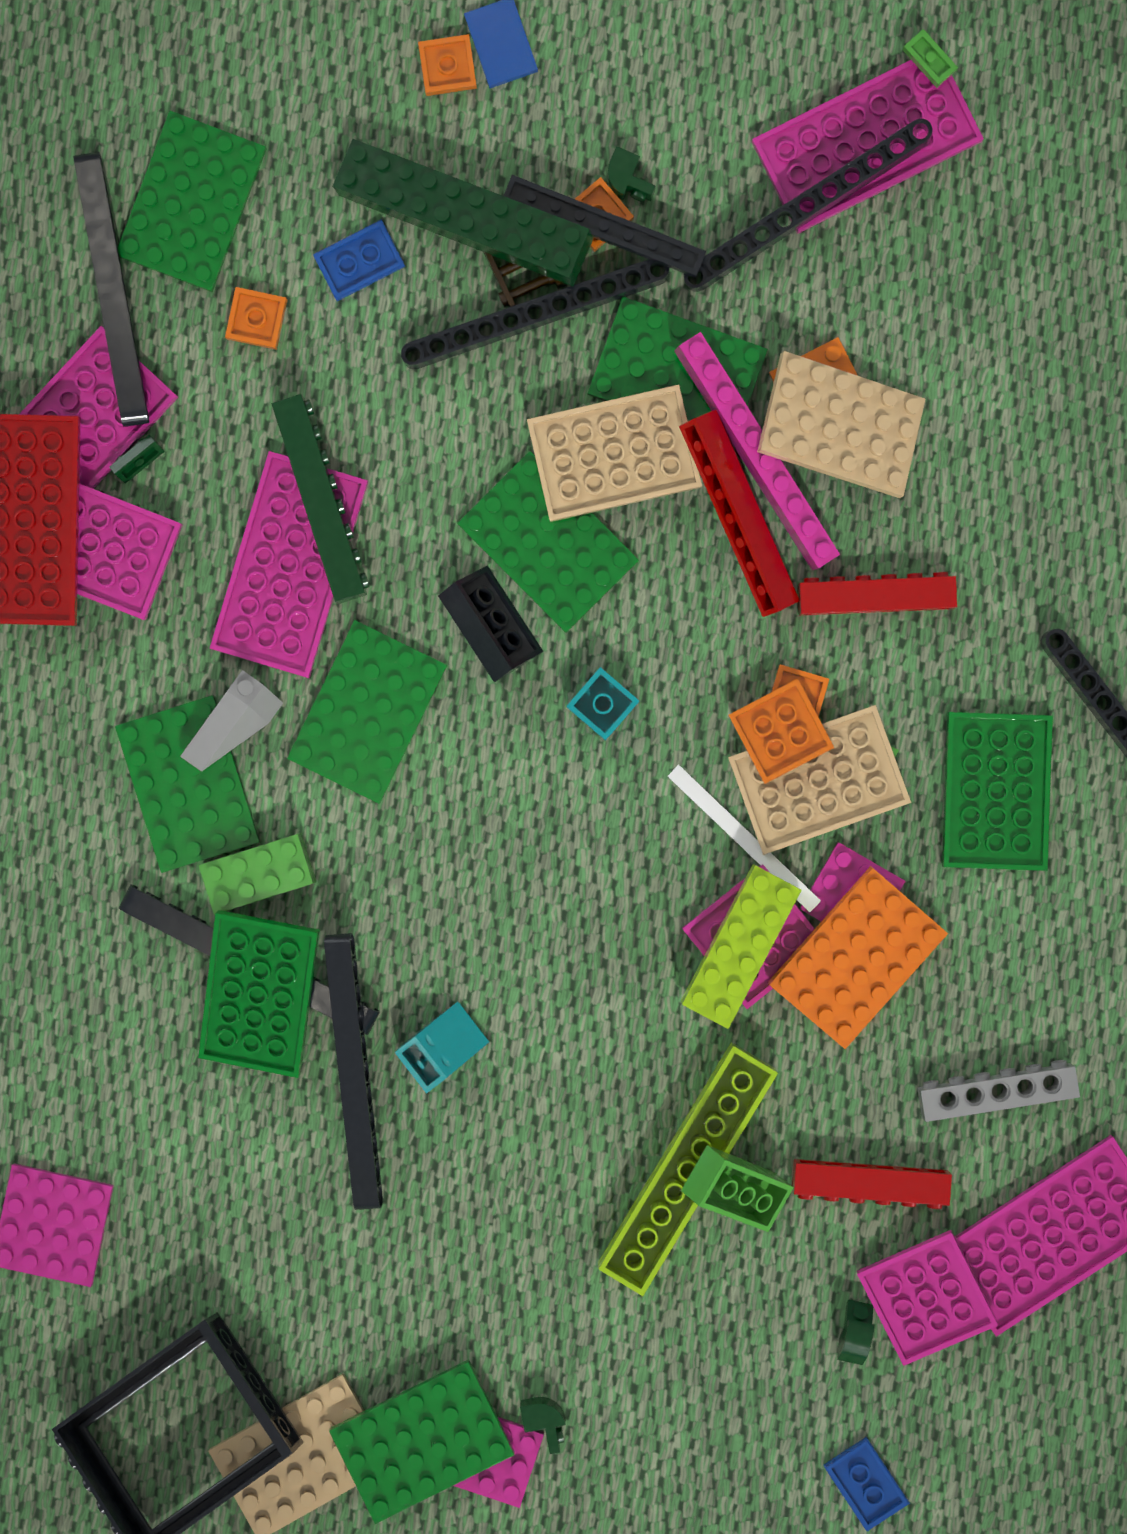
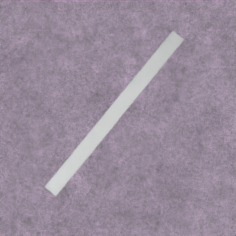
[668,765,821,912]

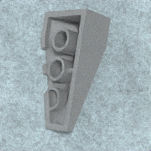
[180,670,283,772]

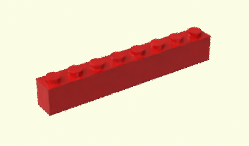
[679,410,800,617]

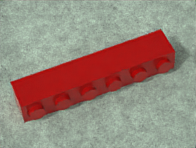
[798,572,957,616]
[792,1159,952,1209]

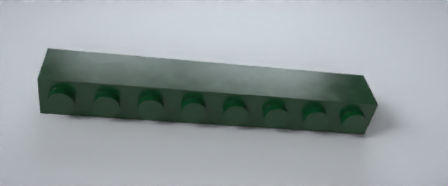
[271,394,370,604]

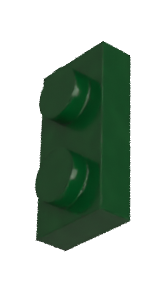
[109,434,165,484]

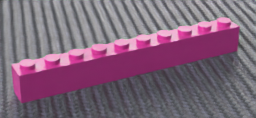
[674,332,840,570]

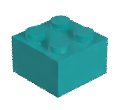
[566,667,639,741]

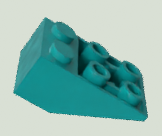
[395,1001,490,1094]

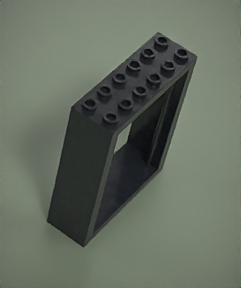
[52,1312,304,1534]

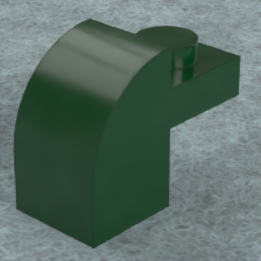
[608,146,656,202]
[837,1299,874,1365]
[520,1397,566,1454]

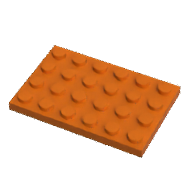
[767,866,948,1049]

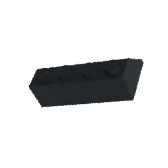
[438,565,543,682]

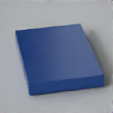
[464,0,538,89]
[313,219,405,301]
[824,1437,910,1531]

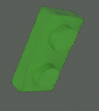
[902,29,958,88]

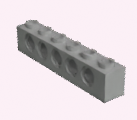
[917,1060,1080,1122]

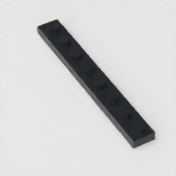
[503,175,706,278]

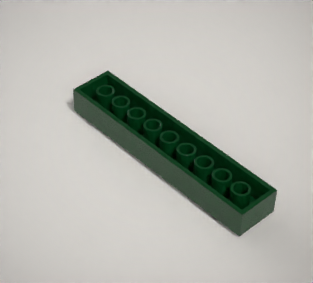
[332,138,594,286]

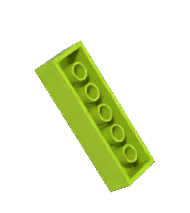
[681,864,802,1029]

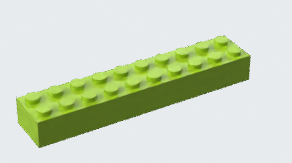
[598,1042,778,1296]

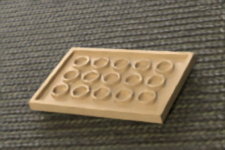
[757,351,925,498]
[527,385,702,522]
[728,705,911,855]
[208,1373,364,1534]

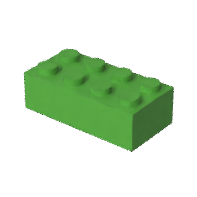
[198,833,317,915]
[681,1145,794,1232]

